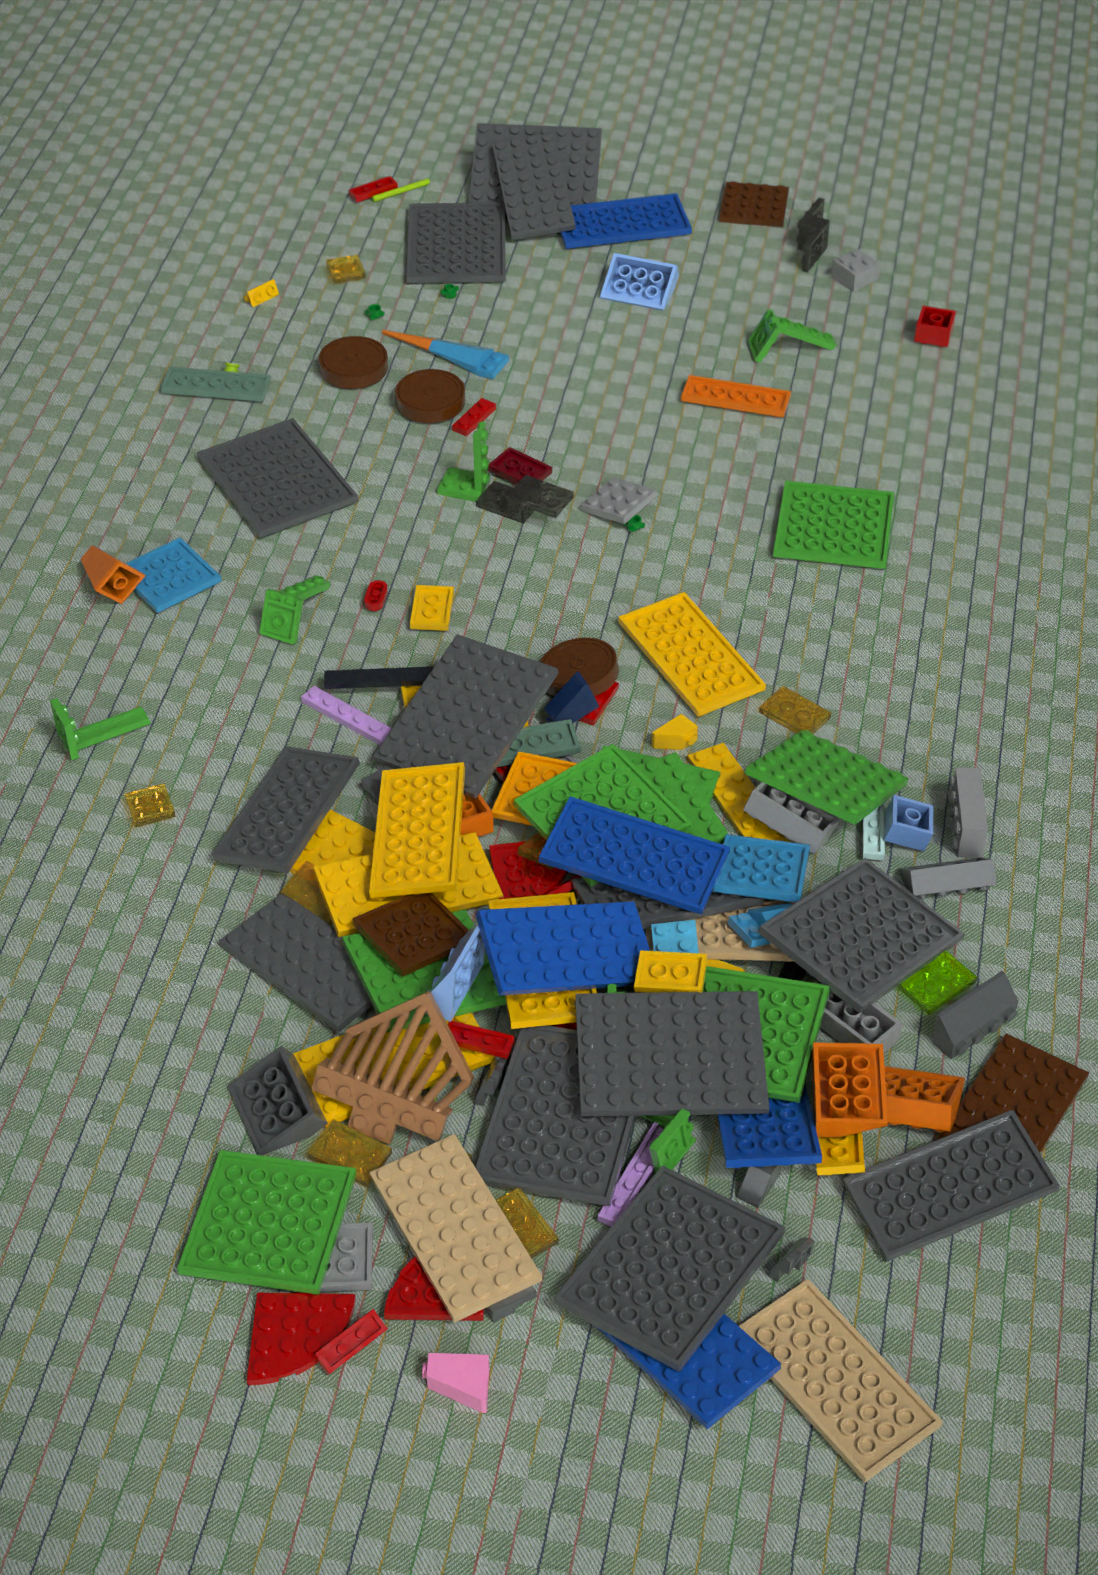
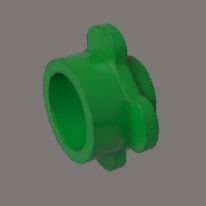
[440,284,459,299]
[365,304,385,319]
[624,515,645,532]

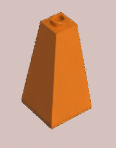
[81,545,145,604]

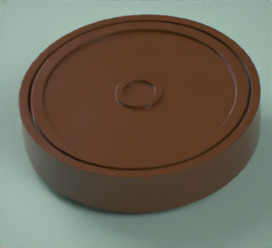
[319,336,388,389]
[395,369,466,423]
[540,637,619,697]

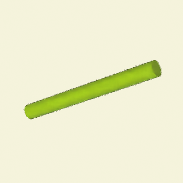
[372,178,430,202]

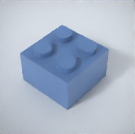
[884,795,933,851]

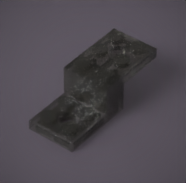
[796,197,830,273]
[476,475,574,524]

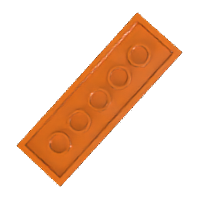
[681,375,791,418]

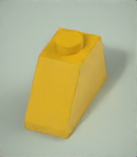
[651,713,698,750]

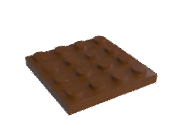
[719,181,789,228]
[353,892,469,977]

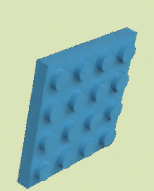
[126,537,221,613]
[714,834,810,902]

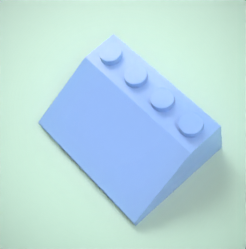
[600,253,679,311]
[426,922,485,1022]

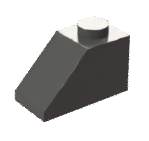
[737,1165,781,1208]

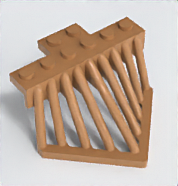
[311,991,474,1144]

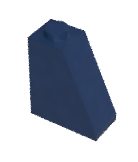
[544,671,599,723]

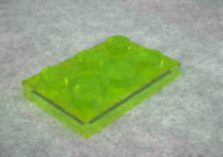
[898,950,977,1015]

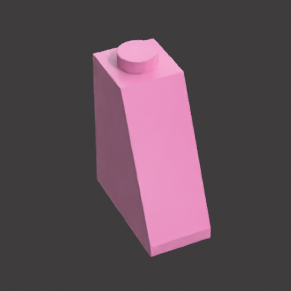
[422,1353,490,1413]

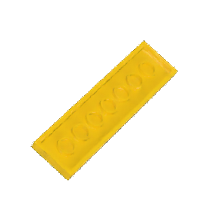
[687,743,795,843]

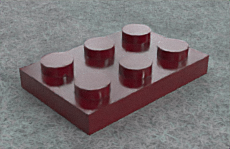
[488,447,552,491]

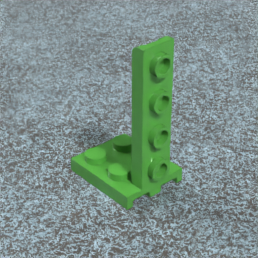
[747,309,836,363]
[437,422,490,502]
[259,575,330,644]
[50,698,151,760]
[641,1108,696,1174]

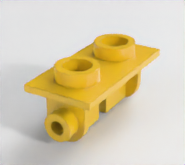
[244,279,279,307]

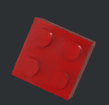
[914,305,956,347]

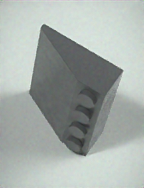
[228,1045,328,1155]

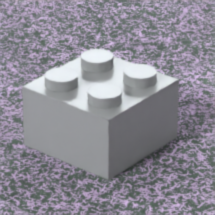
[832,249,880,292]

